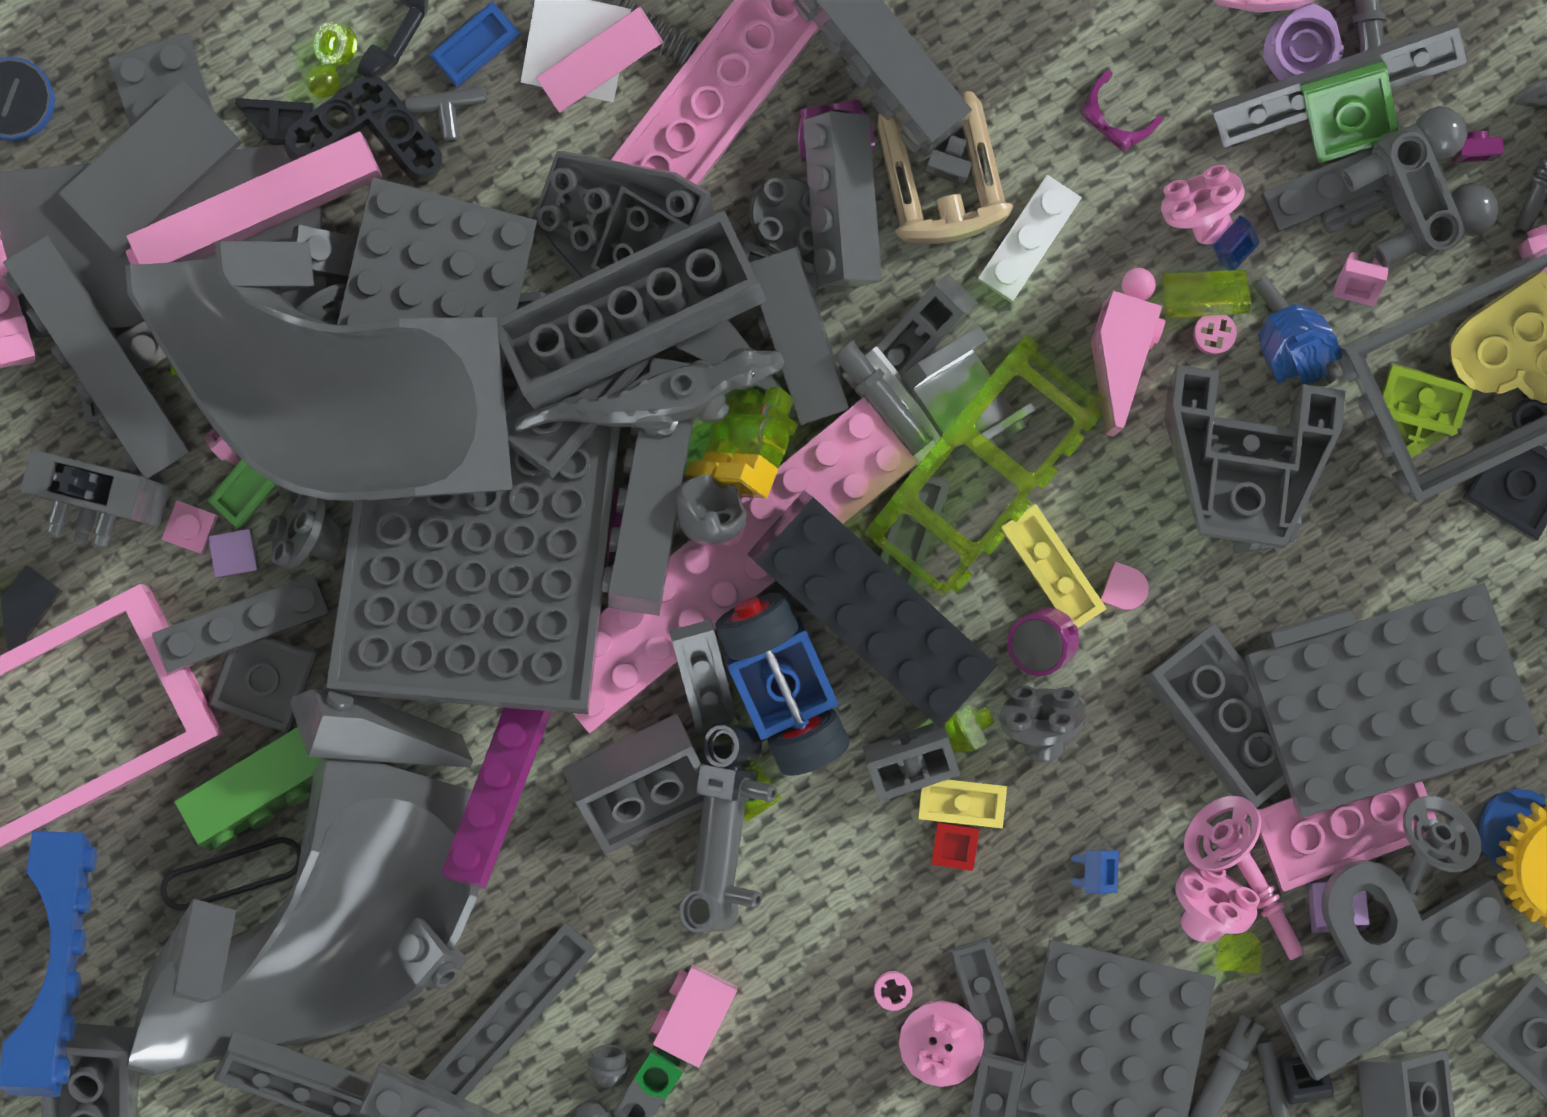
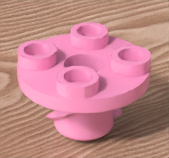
[1161,165,1245,245]
[1175,866,1260,943]

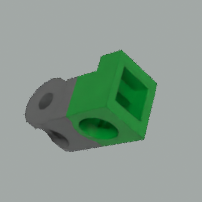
[613,1046,687,1117]

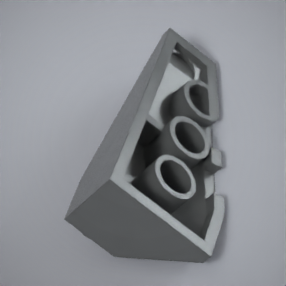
[290,689,473,768]

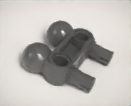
[1340,106,1499,267]

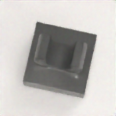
[925,135,972,186]

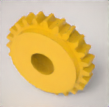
[1496,797,1547,928]

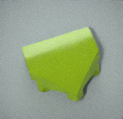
[1381,363,1473,458]

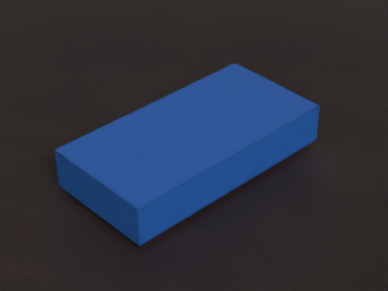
[429,1,520,89]

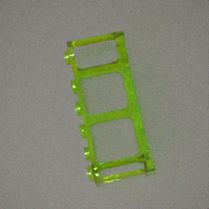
[864,334,1105,597]

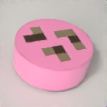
[1193,312,1237,355]

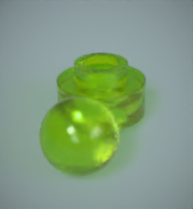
[306,22,357,99]

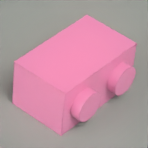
[650,964,738,1068]

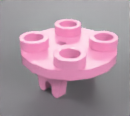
[899,1001,984,1087]

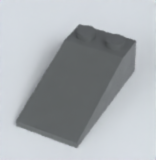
[42,1023,140,1117]

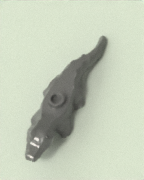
[514,348,784,437]

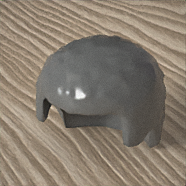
[676,475,747,545]

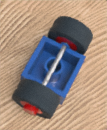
[715,593,850,776]

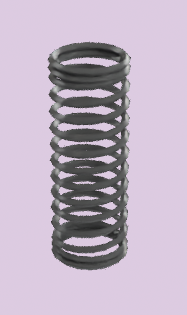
[611,0,698,68]

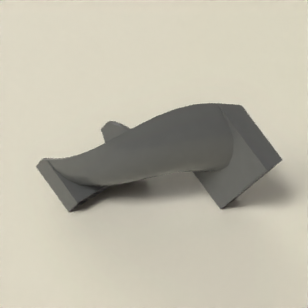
[125,241,513,501]
[126,758,479,1076]

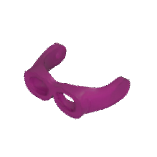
[1080,69,1164,152]
[797,100,875,162]

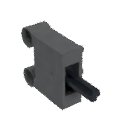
[20,449,170,549]

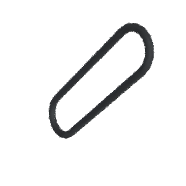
[160,837,301,911]

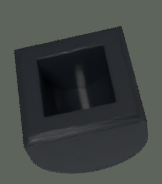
[1281,1057,1334,1105]

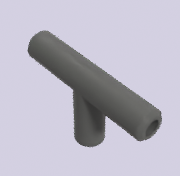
[403,86,488,143]

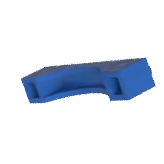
[0,831,97,1097]

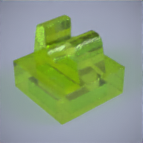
[945,705,995,753]

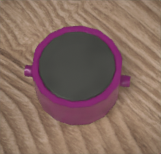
[1007,607,1079,677]

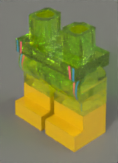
[684,387,798,499]

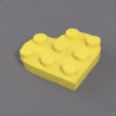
[1449,269,1547,403]

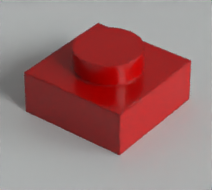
[930,822,980,871]

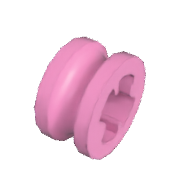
[874,971,912,1011]

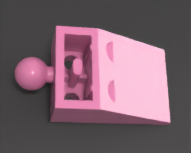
[1091,268,1165,437]

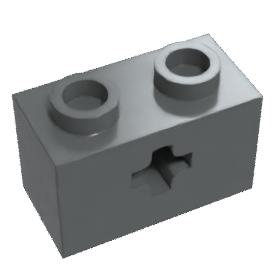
[863,723,961,802]

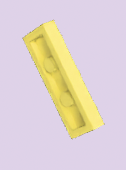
[1000,504,1107,628]

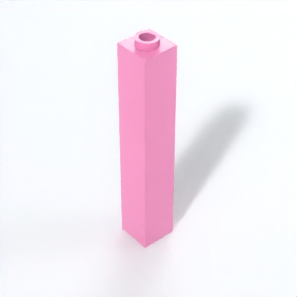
[126,131,383,264]

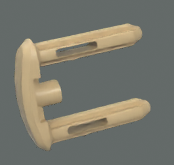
[876,91,1013,244]

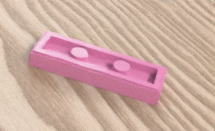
[536,7,663,113]

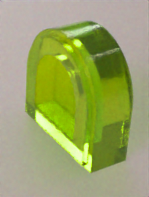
[1216,931,1262,974]

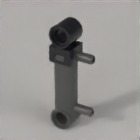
[680,725,777,933]

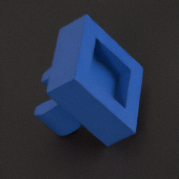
[1071,850,1119,894]

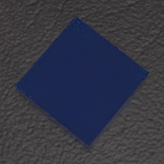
[1212,215,1260,273]

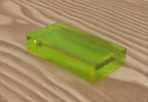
[1161,270,1251,318]

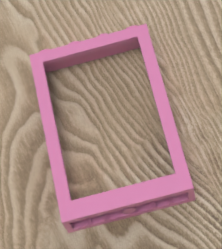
[0,584,225,851]

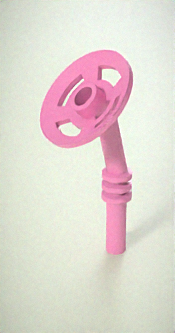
[1184,796,1305,960]

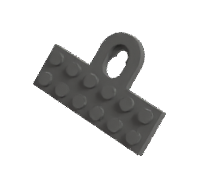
[1273,860,1530,1081]

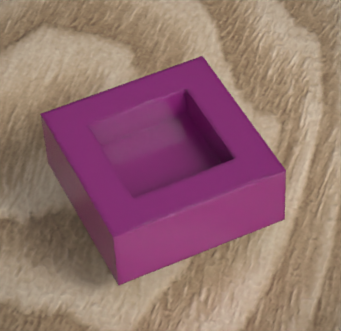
[1451,131,1504,163]

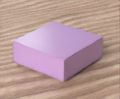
[208,529,259,578]

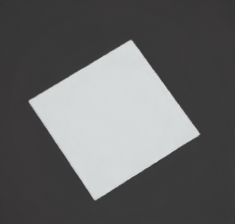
[521,0,631,103]

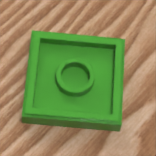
[1301,61,1399,164]

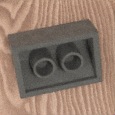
[563,714,705,854]
[1357,1050,1455,1117]

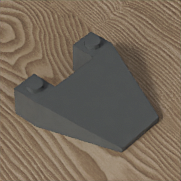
[1164,365,1346,548]

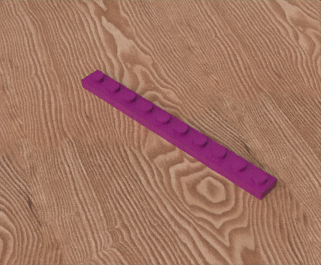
[441,489,623,889]

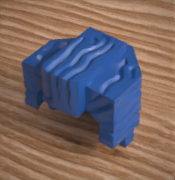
[1258,304,1343,385]

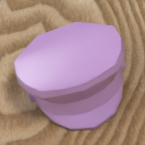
[1263,3,1344,81]

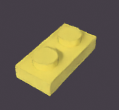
[917,779,1007,829]

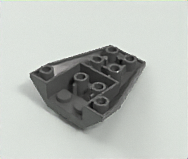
[532,151,715,280]

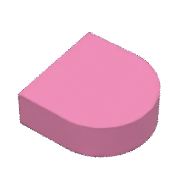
[1100,561,1149,610]

